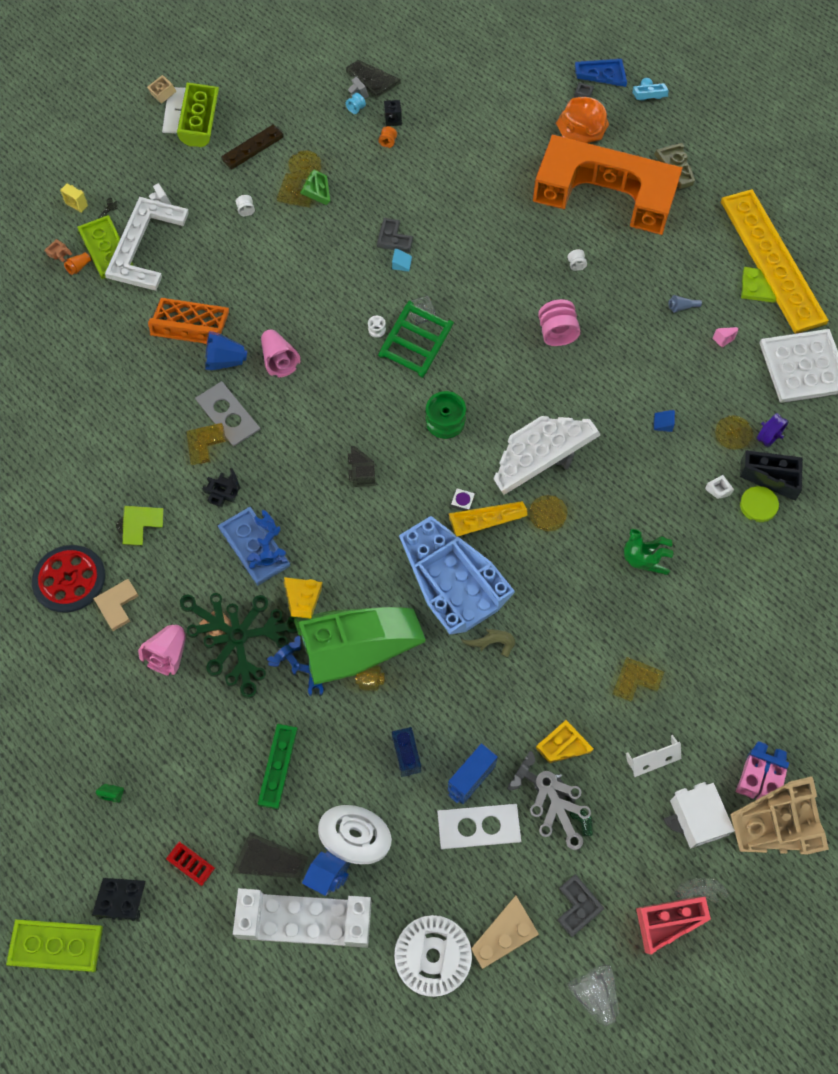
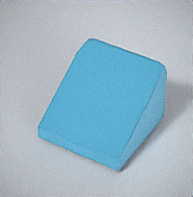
[392,249,412,271]

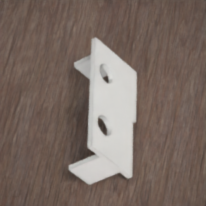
[626,735,681,777]

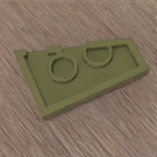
[654,143,695,189]

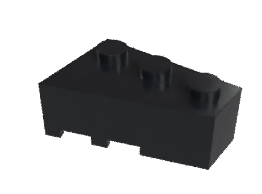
[740,450,803,501]

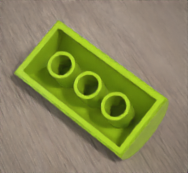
[177,82,219,147]

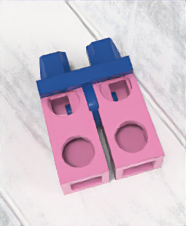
[735,741,789,800]

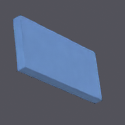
[218,507,290,586]

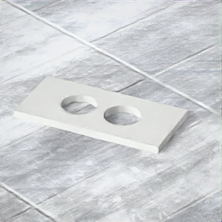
[437,804,521,849]

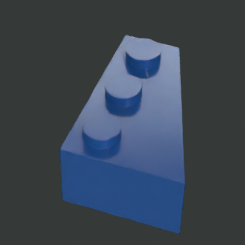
[302,848,351,896]

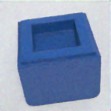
[654,410,675,432]

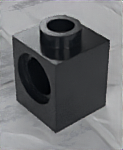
[384,100,402,126]

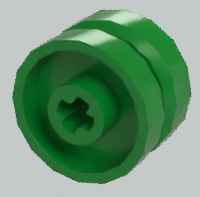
[425,391,466,439]

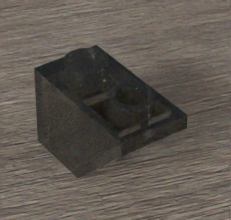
[348,446,376,487]

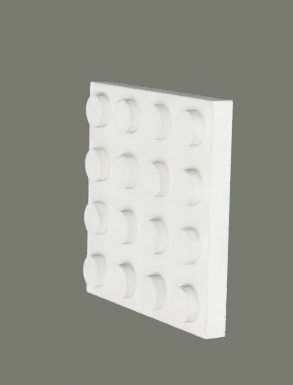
[760,329,838,403]

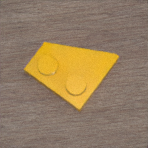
[536,720,594,763]

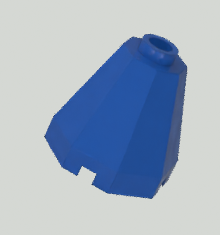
[205,331,247,370]

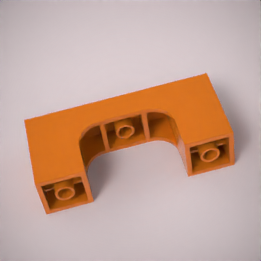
[533,134,683,235]

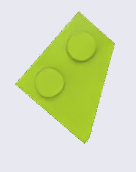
[741,267,776,303]

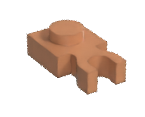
[44,239,72,262]

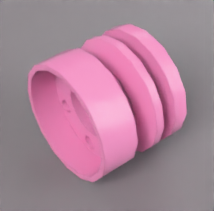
[538,299,580,346]

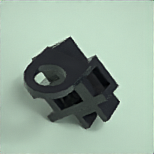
[202,468,240,507]

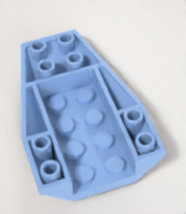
[399,516,515,634]

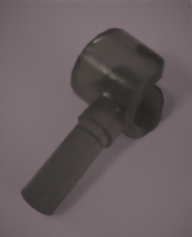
[98,197,117,218]

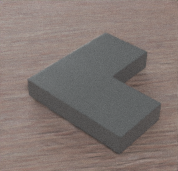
[377,218,413,253]
[557,874,605,938]

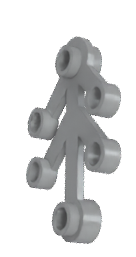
[530,771,591,850]

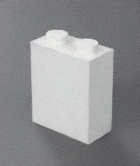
[670,782,735,849]

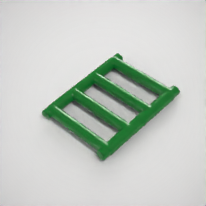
[378,300,454,378]

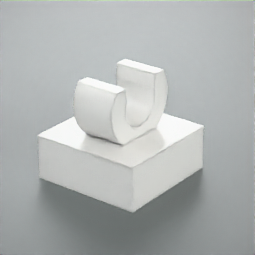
[149,183,171,205]

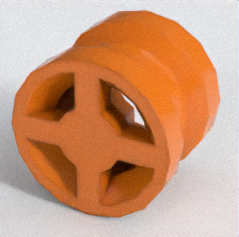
[378,126,397,148]

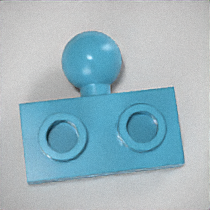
[633,78,669,101]

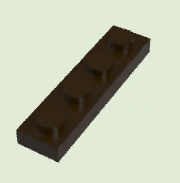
[221,124,284,170]

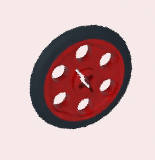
[32,545,105,613]

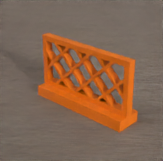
[148,298,229,344]

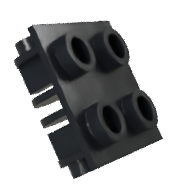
[92,878,146,921]

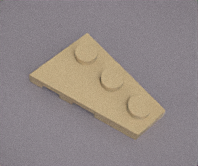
[471,896,539,969]

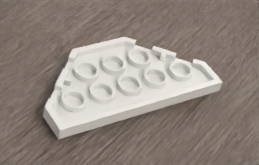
[494,416,600,495]

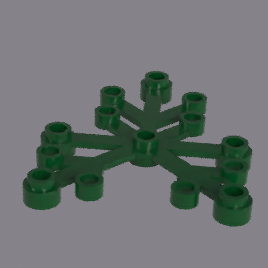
[180,593,298,699]

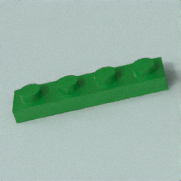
[258,724,298,810]

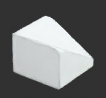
[705,475,734,499]

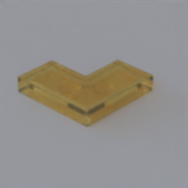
[277,173,312,208]
[186,423,226,465]
[612,657,664,702]

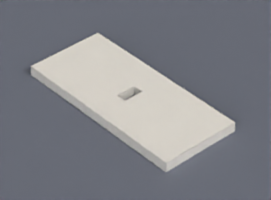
[162,87,185,133]

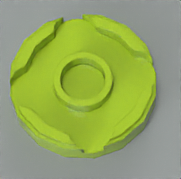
[740,486,779,523]

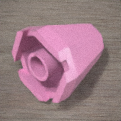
[138,625,186,675]

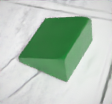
[96,784,124,803]

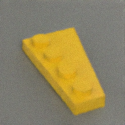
[449,501,527,537]

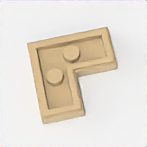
[93,579,138,631]

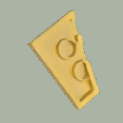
[284,577,322,619]

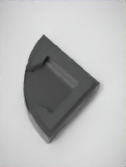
[663,814,684,834]

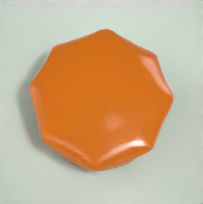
[556,97,609,143]

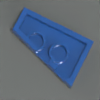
[574,59,627,87]

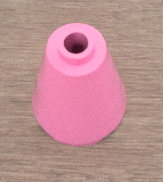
[261,330,300,377]

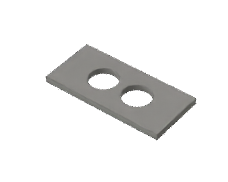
[195,381,261,447]

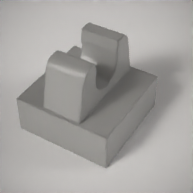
[348,76,369,99]

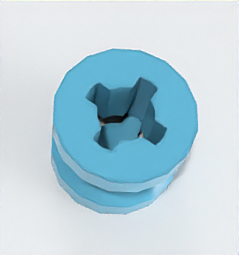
[345,93,366,114]

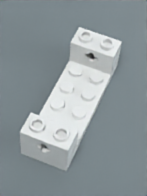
[233,888,372,948]

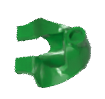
[624,529,674,575]

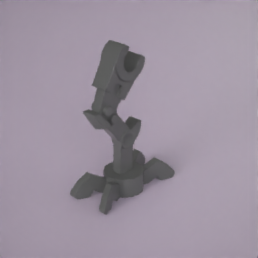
[507,751,575,803]

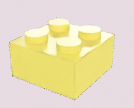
[60,183,88,213]

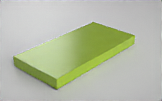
[77,215,133,279]
[6,919,103,972]

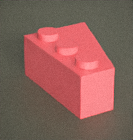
[636,896,711,955]

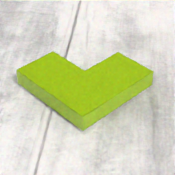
[122,506,163,545]

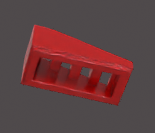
[166,841,215,886]

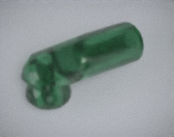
[570,808,593,836]

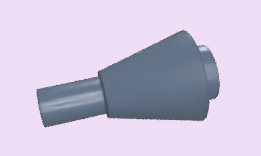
[669,295,702,313]

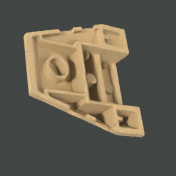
[730,777,829,854]

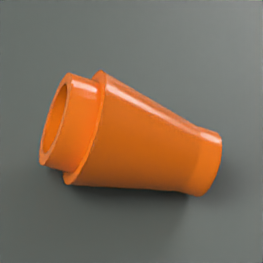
[64,252,91,275]

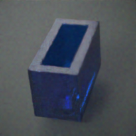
[391,727,421,777]

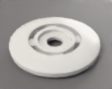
[318,805,392,864]
[394,915,472,997]

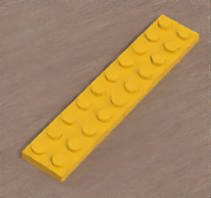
[721,189,829,334]

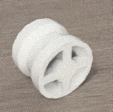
[236,195,255,217]
[568,249,587,271]
[368,316,386,338]

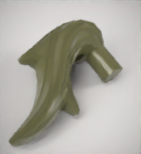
[461,628,515,658]

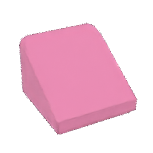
[713,327,738,347]

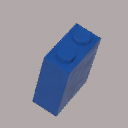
[448,743,498,805]

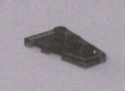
[346,60,401,98]
[231,833,309,879]

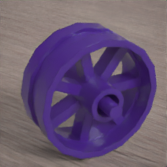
[756,413,789,448]

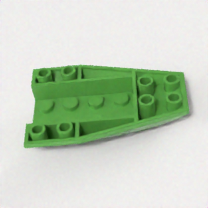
[294,607,426,685]

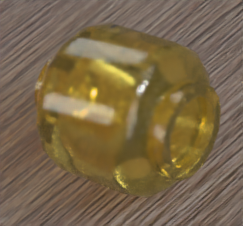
[355,665,385,691]

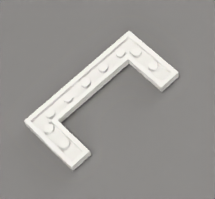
[105,197,189,291]

